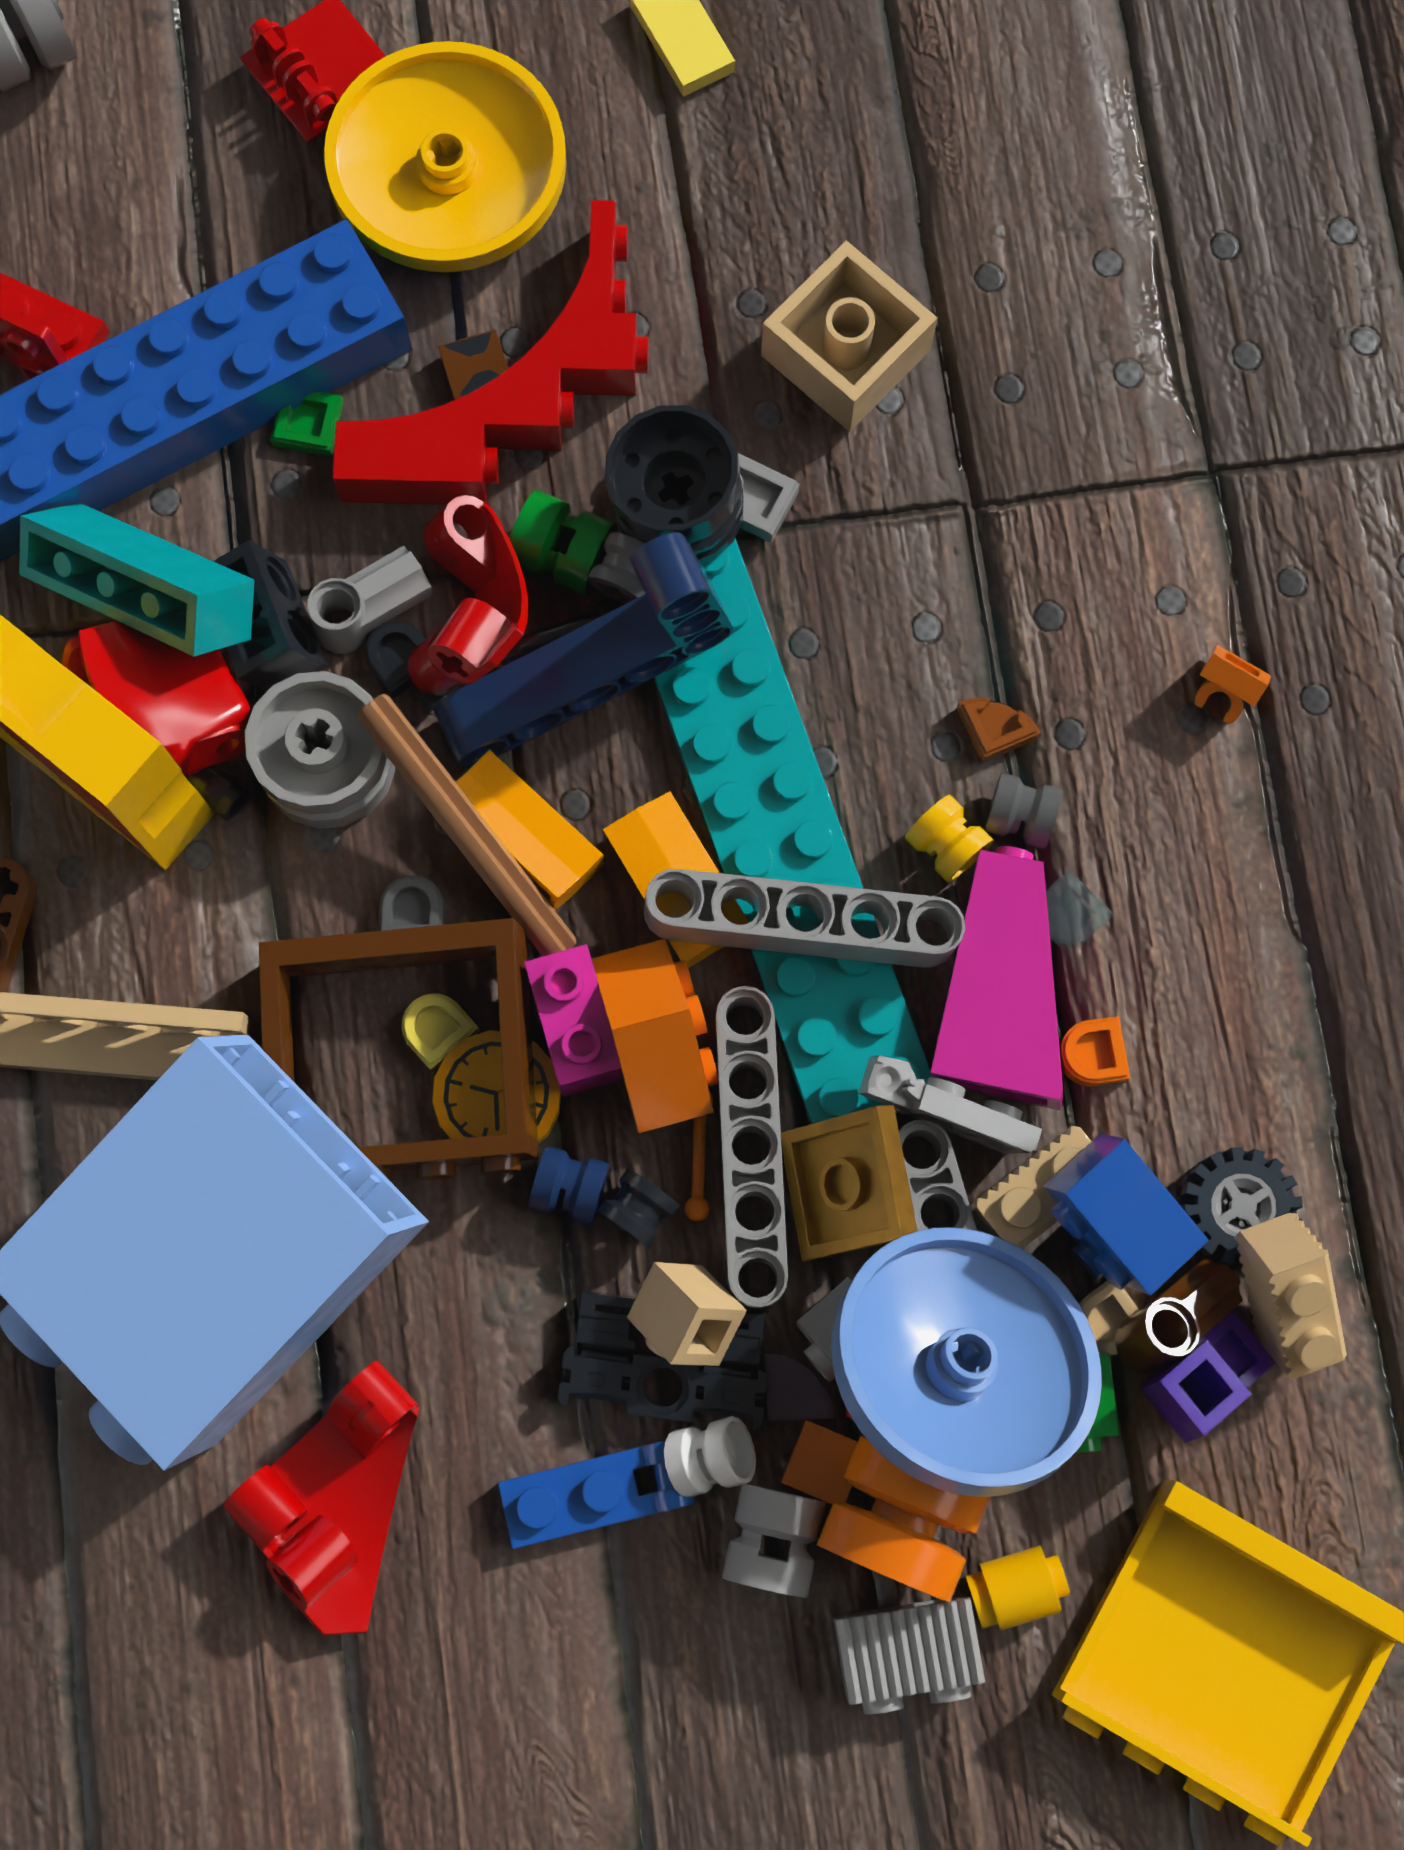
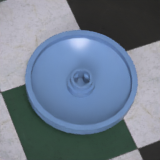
[831,1227,1102,1497]

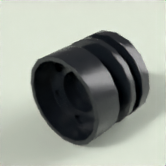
[605,405,744,565]

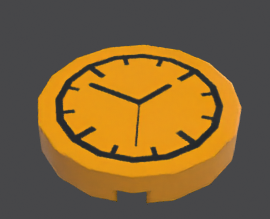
[432,1030,561,1144]

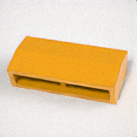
[456,750,605,911]
[603,791,749,968]

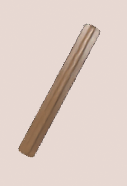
[357,694,576,956]

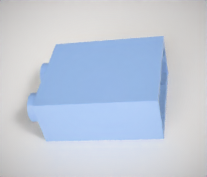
[0,1035,429,1471]

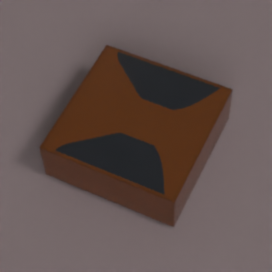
[438,329,508,400]

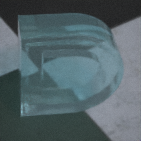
[1046,870,1114,947]

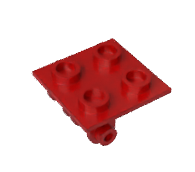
[239,0,386,144]

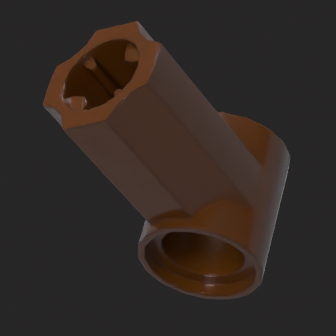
[1115,1256,1243,1374]

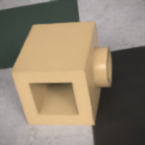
[627,1262,747,1366]

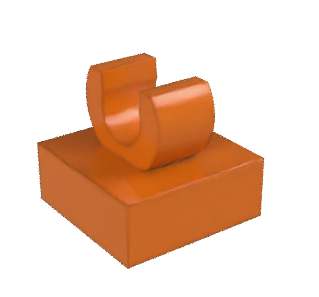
[1195,645,1271,724]

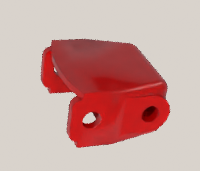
[62,621,250,778]

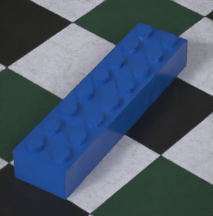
[0,219,413,562]

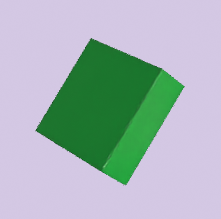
[270,392,344,456]

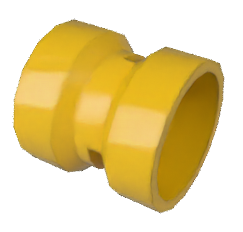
[904,794,994,883]

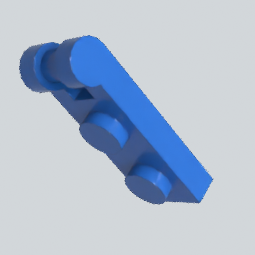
[498,1441,695,1549]

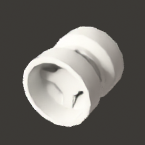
[664,1416,756,1497]

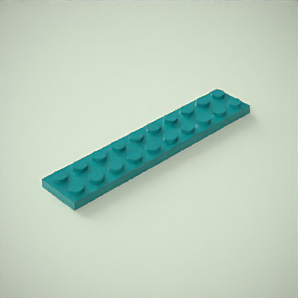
[653,538,932,1124]

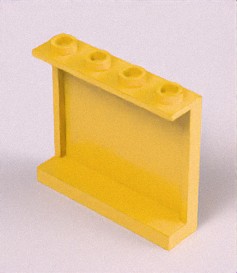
[1052,1480,1404,1848]

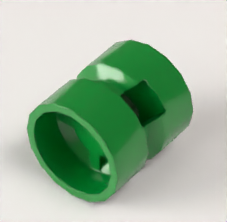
[510,490,618,597]

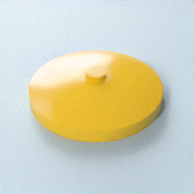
[324,41,566,272]

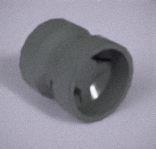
[984,772,1063,850]

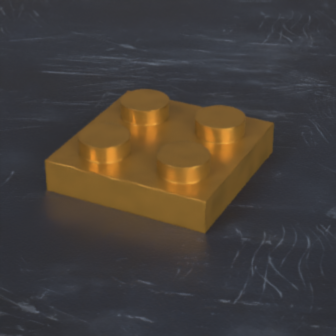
[781,1105,918,1261]

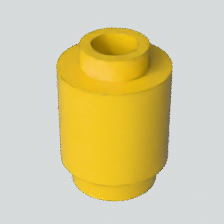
[965,1545,1071,1631]

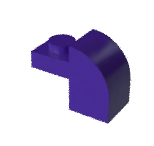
[1140,1310,1276,1443]

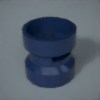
[529,1146,610,1226]

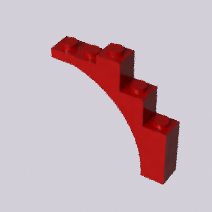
[333,200,649,505]

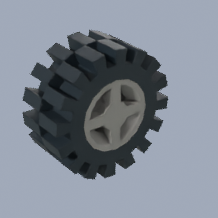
[1175,1147,1303,1269]

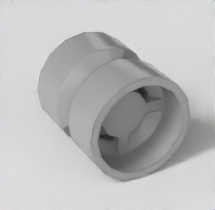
[722,1484,827,1598]

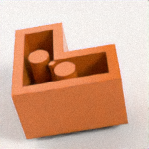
[592,939,719,1133]

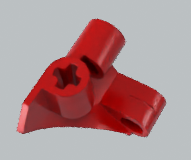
[408,495,528,696]
[222,1360,419,1636]

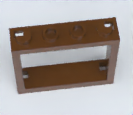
[259,918,539,1182]

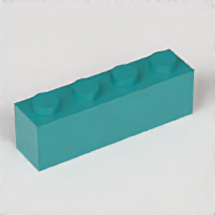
[19,503,255,657]

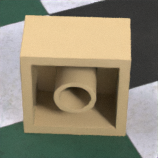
[761,240,938,432]

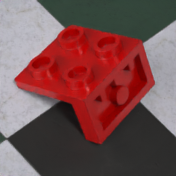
[0,273,110,379]

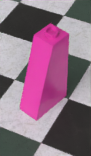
[931,846,1063,1111]

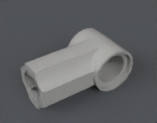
[307,546,433,654]

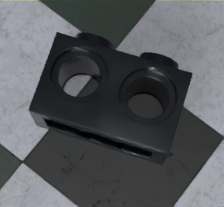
[213,540,328,691]

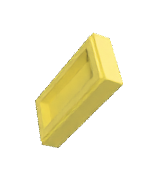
[629,0,735,97]

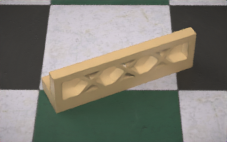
[0,992,257,1081]

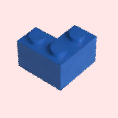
[1043,1133,1209,1296]

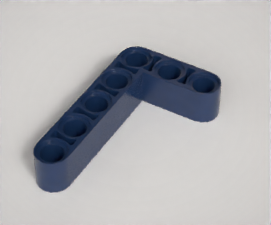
[433,533,733,768]

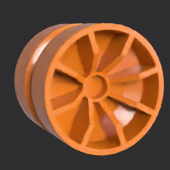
[816,1436,991,1603]

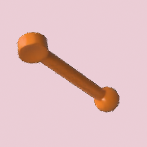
[684,1090,714,1222]

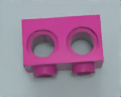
[524,944,624,1097]

